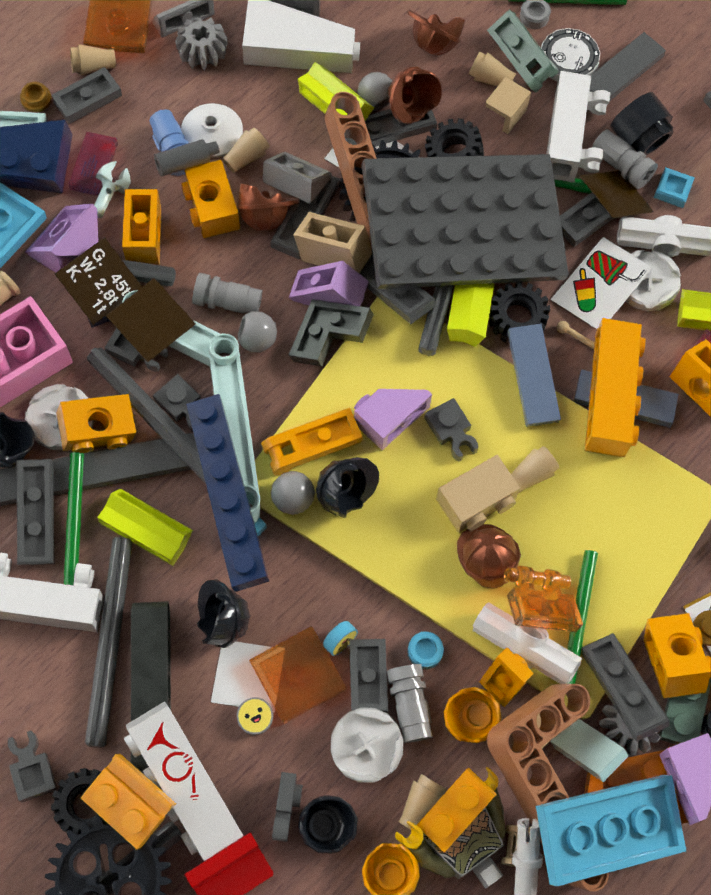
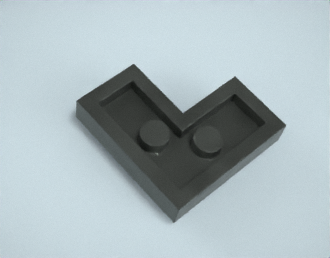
[289,299,374,366]

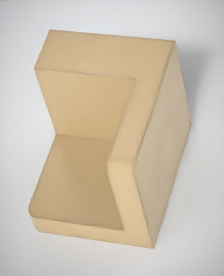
[486,77,531,134]

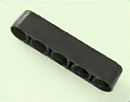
[131,601,171,775]

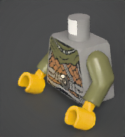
[395,767,506,889]

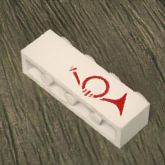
[124,701,243,861]

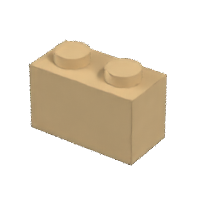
[293,212,372,273]
[436,455,520,533]

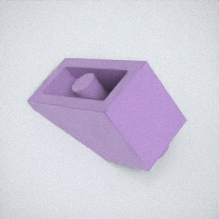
[289,261,368,306]
[354,389,432,450]
[659,733,711,825]

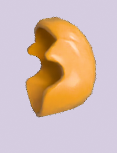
[444,687,502,743]
[362,843,420,895]

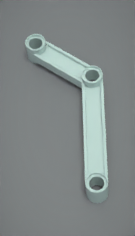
[122,290,260,524]

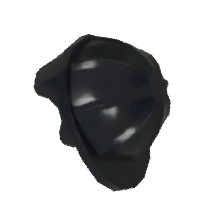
[0,412,35,468]
[316,457,379,518]
[197,579,251,648]

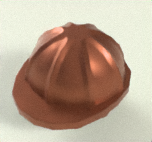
[407,10,465,55]
[388,66,442,123]
[237,183,300,231]
[457,524,521,588]

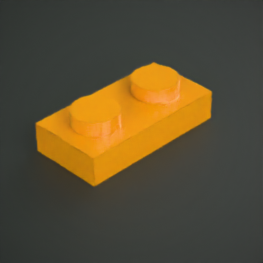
[479,647,534,707]
[417,767,497,853]

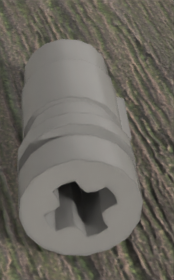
[592,129,658,189]
[192,272,263,314]
[387,664,433,743]

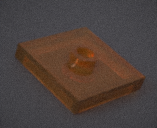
[83,0,152,53]
[249,626,347,725]

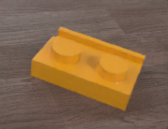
[81,753,177,849]

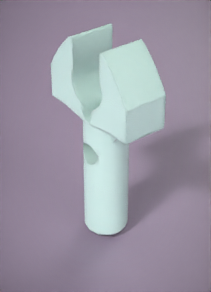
[94,161,131,218]

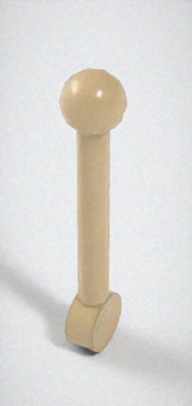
[557,321,594,349]

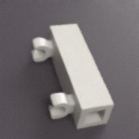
[547,71,610,182]
[0,553,104,632]

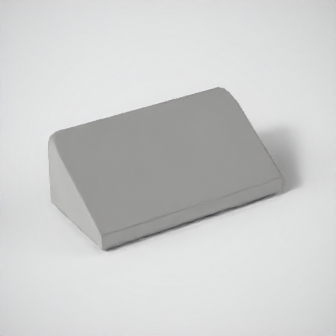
[152,0,215,37]
[263,152,332,203]

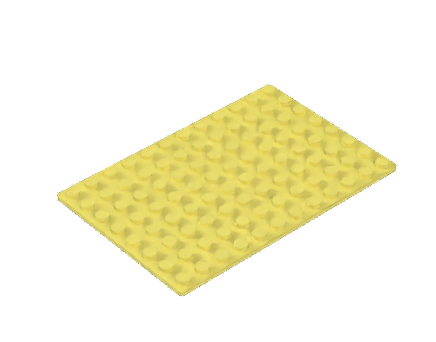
[255,297,711,719]

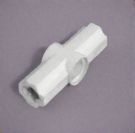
[617,215,711,257]
[473,602,582,684]

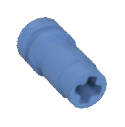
[149,109,189,176]

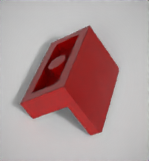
[184,832,274,895]

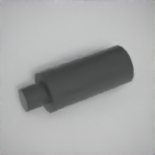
[154,139,220,177]

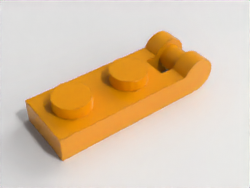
[261,407,363,475]

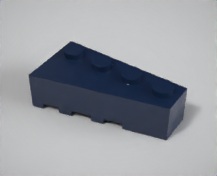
[0,120,73,193]

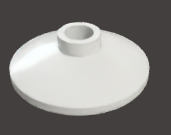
[181,103,243,158]

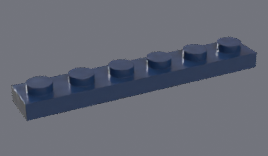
[186,394,270,592]

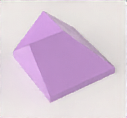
[25,204,98,273]

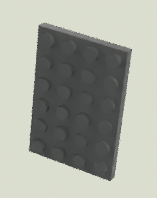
[361,154,569,289]

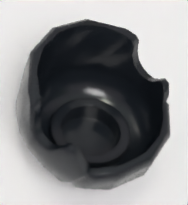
[298,795,358,854]

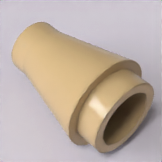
[70,44,116,76]
[469,51,516,86]
[222,127,270,173]
[511,446,559,493]
[398,774,447,830]

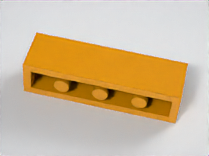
[584,318,646,457]

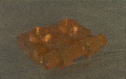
[504,566,583,633]

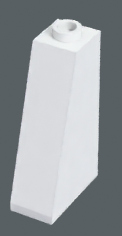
[242,0,360,73]

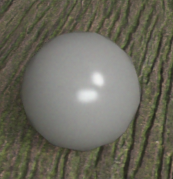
[357,72,393,111]
[238,311,277,353]
[271,471,315,515]

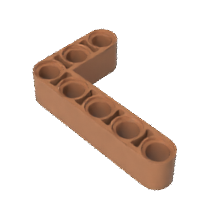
[324,92,377,249]
[487,684,609,891]

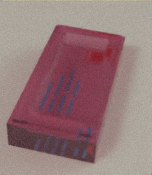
[68,132,118,196]

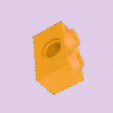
[181,160,240,238]
[122,189,161,265]
[669,339,711,417]
[56,394,136,453]
[643,613,711,698]

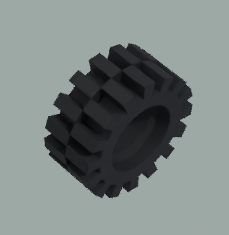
[425,118,484,157]
[489,282,550,342]
[51,768,108,835]

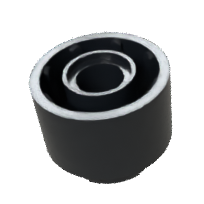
[610,92,673,155]

